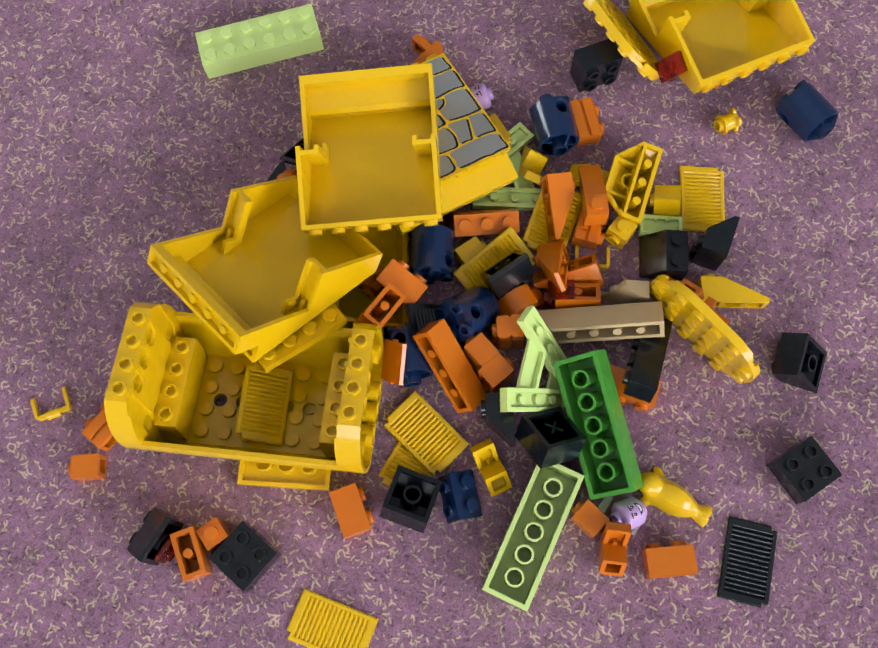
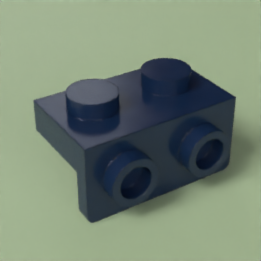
[438,470,483,524]

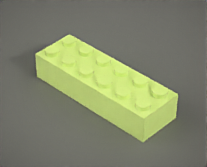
[195,3,324,79]
[481,464,584,612]

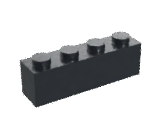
[622,319,673,403]

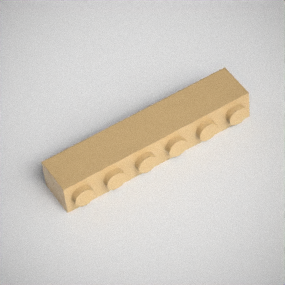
[525,301,665,344]

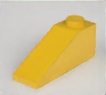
[696,274,770,309]

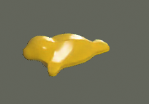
[639,466,713,527]

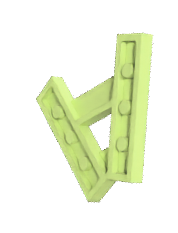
[473,122,541,211]
[500,306,567,412]

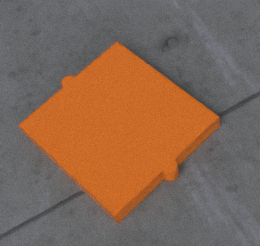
[381,339,407,385]

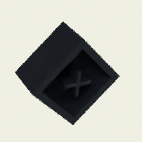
[570,39,623,92]
[515,406,587,469]
[766,436,842,504]
[209,521,282,592]

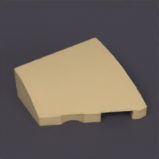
[601,280,649,305]

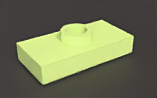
[638,214,683,237]

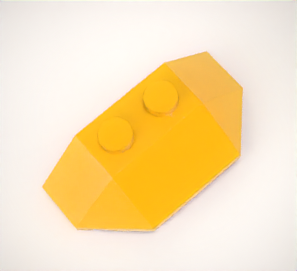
[605,141,663,225]

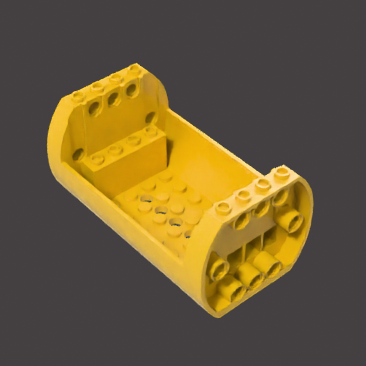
[104,302,384,474]

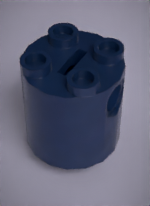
[776,80,839,143]
[529,94,579,156]
[410,223,455,285]
[434,286,500,342]
[383,322,434,387]

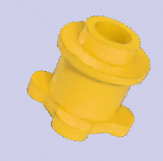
[713,108,742,135]

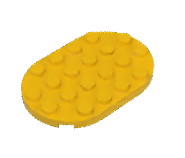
[583,0,664,81]
[649,275,760,384]

